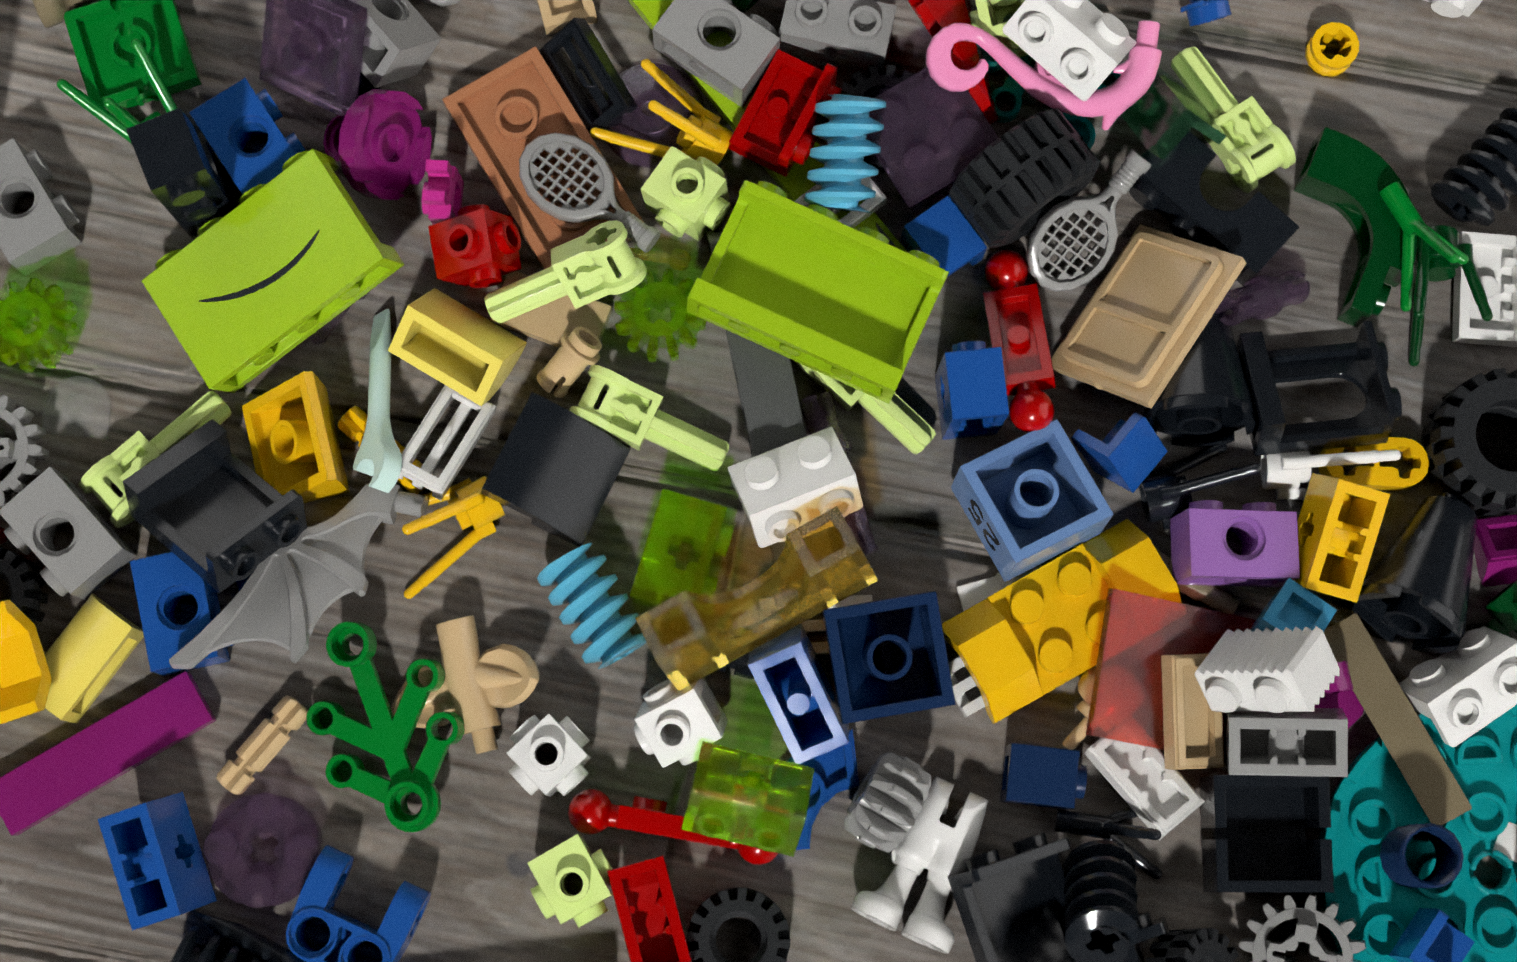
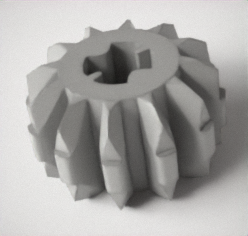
[844,752,931,853]

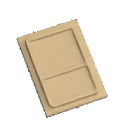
[1051,224,1246,409]

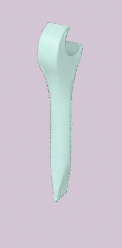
[353,308,402,493]

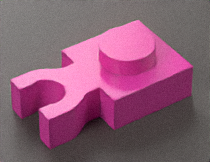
[421,159,464,224]

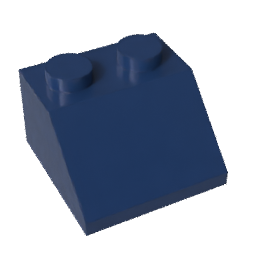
[822,591,956,724]

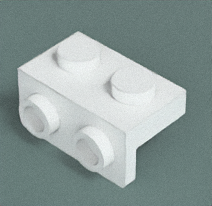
[1003,0,1137,101]
[1452,231,1517,347]
[727,426,863,548]
[1399,626,1517,747]

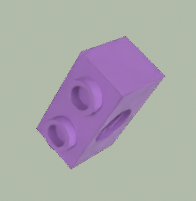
[1170,500,1300,587]

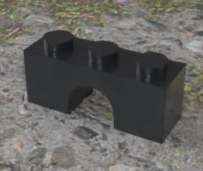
[126,108,237,237]
[1129,119,1299,287]

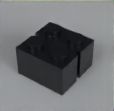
[1200,775,1334,892]

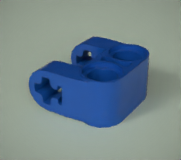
[286,845,431,962]

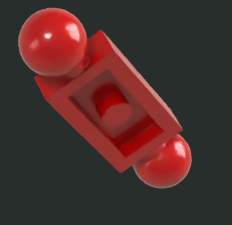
[983,250,1056,433]
[568,789,781,865]

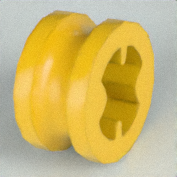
[1305,22,1359,77]

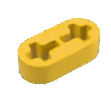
[1319,437,1429,491]

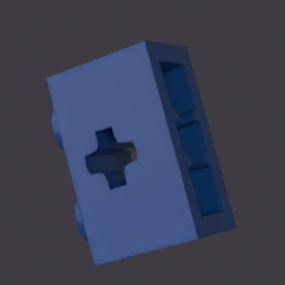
[935,341,1009,440]
[98,792,217,931]

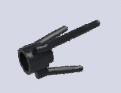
[1139,444,1261,530]

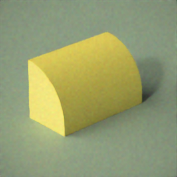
[388,288,527,407]
[45,594,144,724]

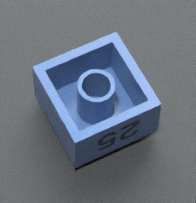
[951,419,1114,582]

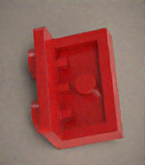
[729,49,842,177]

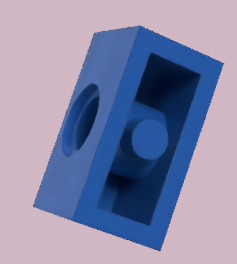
[189,78,306,195]
[130,552,234,676]
[748,623,849,766]

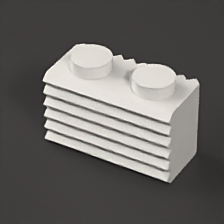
[1194,626,1340,713]

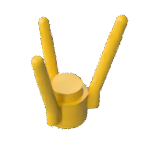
[590,59,733,165]
[399,476,505,599]

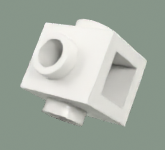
[634,672,728,768]
[507,713,592,797]

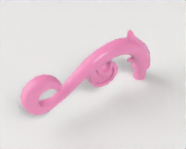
[926,21,1162,131]

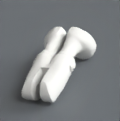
[851,776,989,954]

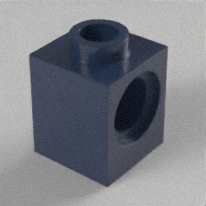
[999,743,1087,810]

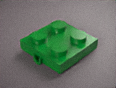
[64,0,202,114]

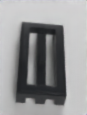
[539,18,638,139]

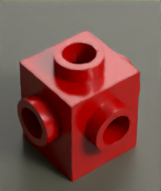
[428,204,522,288]

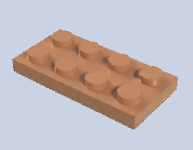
[442,46,644,270]

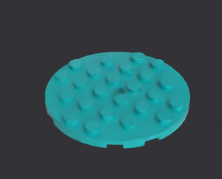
[1319,705,1517,962]

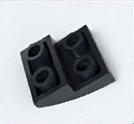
[481,392,630,547]

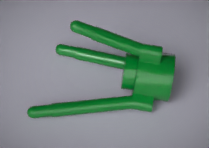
[57,39,178,144]

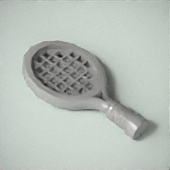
[519,132,661,253]
[1026,149,1152,292]

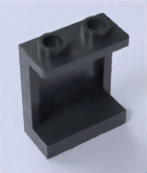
[123,419,307,593]
[948,832,1077,962]

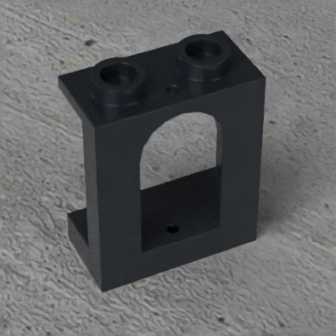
[1237,321,1402,456]

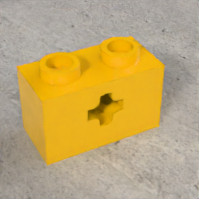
[1295,473,1390,603]

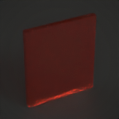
[1086,589,1256,762]

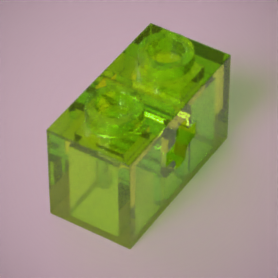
[630,489,735,621]
[681,741,814,857]

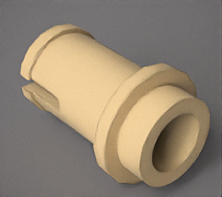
[536,326,602,398]

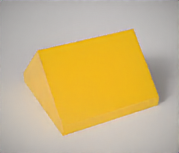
[242,371,350,503]

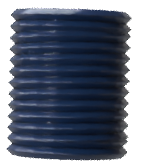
[1380,823,1464,889]

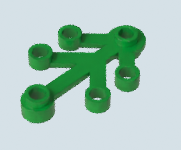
[306,622,465,832]

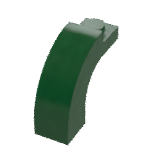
[1293,127,1418,328]

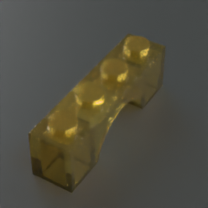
[635,506,878,691]

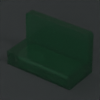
[1121,68,1227,160]

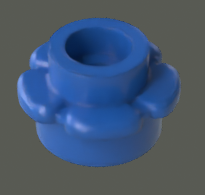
[1180,0,1232,27]

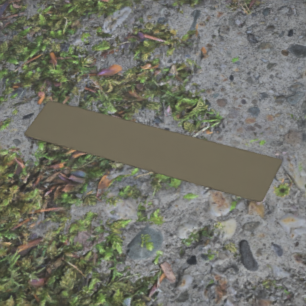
[1324,613,1472,826]

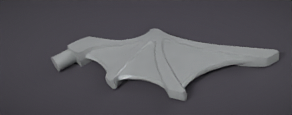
[169,483,428,670]

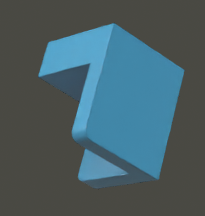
[1250,578,1337,632]

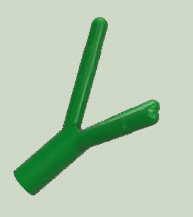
[1379,182,1469,312]

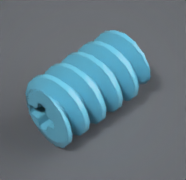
[804,94,887,213]
[537,542,651,669]

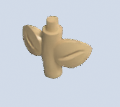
[391,615,540,754]

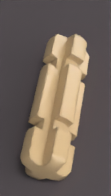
[216,695,308,795]

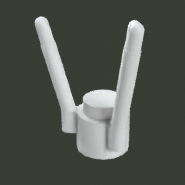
[1260,450,1401,501]

